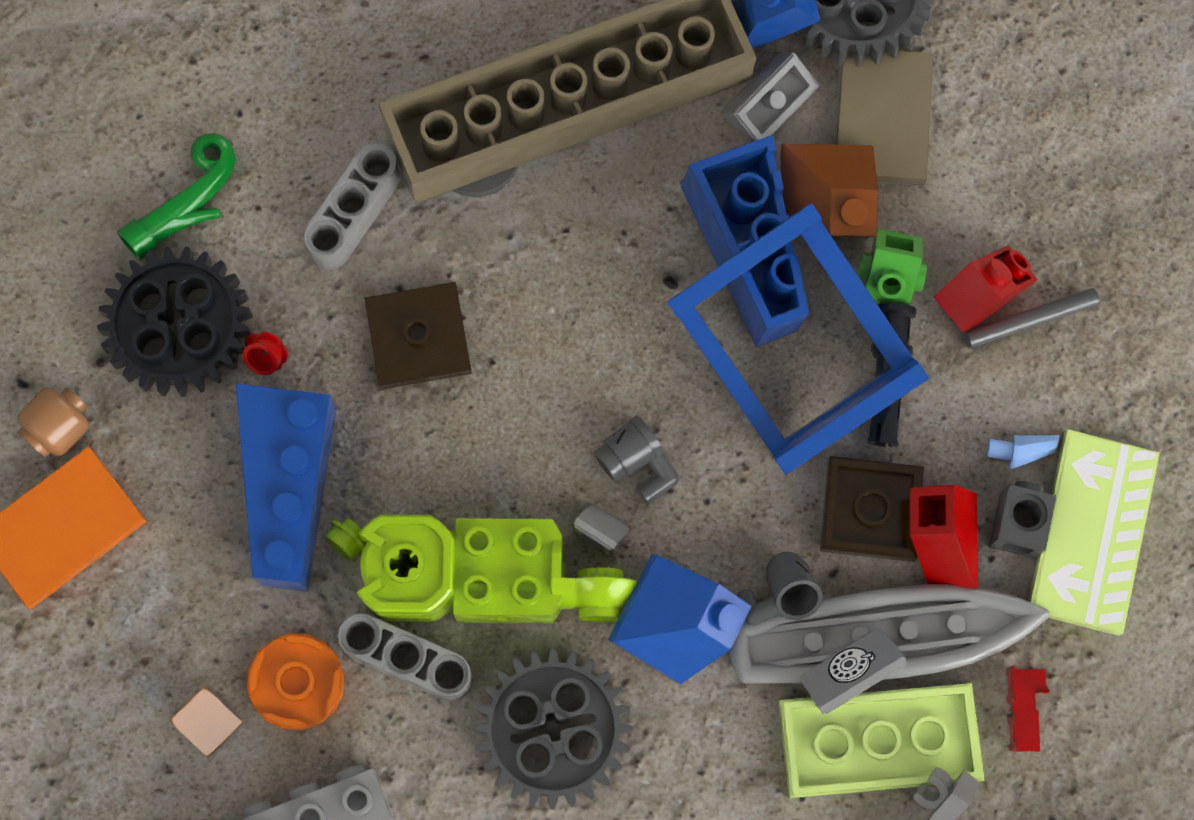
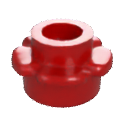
[243,331,288,375]

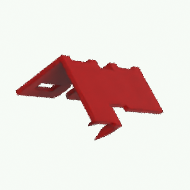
[1006,665,1050,752]

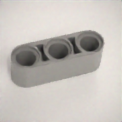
[304,142,400,270]
[338,613,473,701]

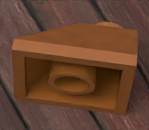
[780,143,878,238]

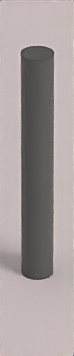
[964,288,1100,349]

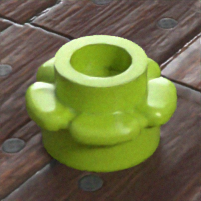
[324,518,365,562]

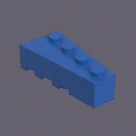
[680,135,809,347]
[236,383,337,592]

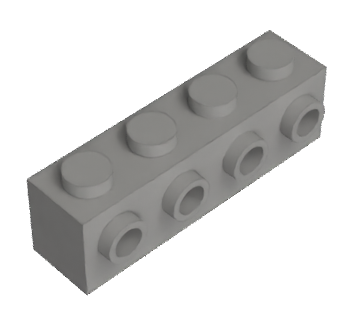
[218,764,395,820]

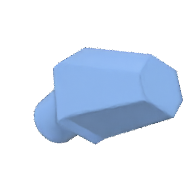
[986,435,1060,469]

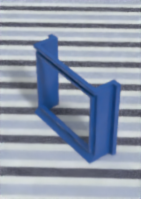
[667,203,930,475]

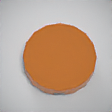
[247,633,345,731]

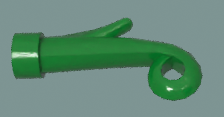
[117,133,236,261]

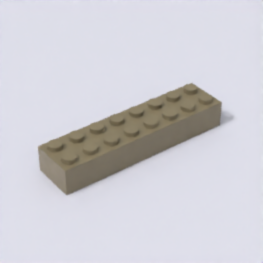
[379,0,757,204]

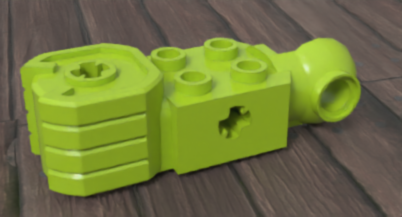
[356,515,637,624]

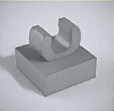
[913,767,980,820]

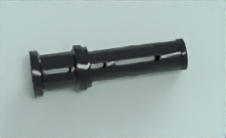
[867,303,917,447]

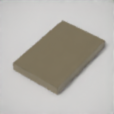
[836,50,934,185]

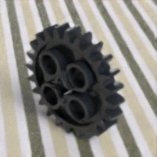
[97,246,253,397]

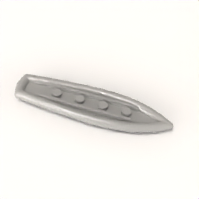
[729,584,1050,683]

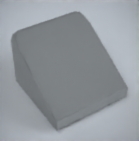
[573,505,630,558]

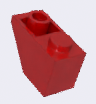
[934,245,1038,332]
[910,484,978,588]

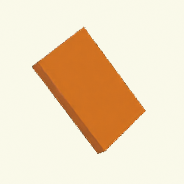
[0,446,148,610]

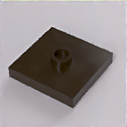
[364,282,472,390]
[820,456,924,562]

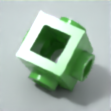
[858,228,927,305]

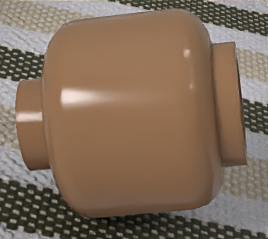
[17,387,89,458]

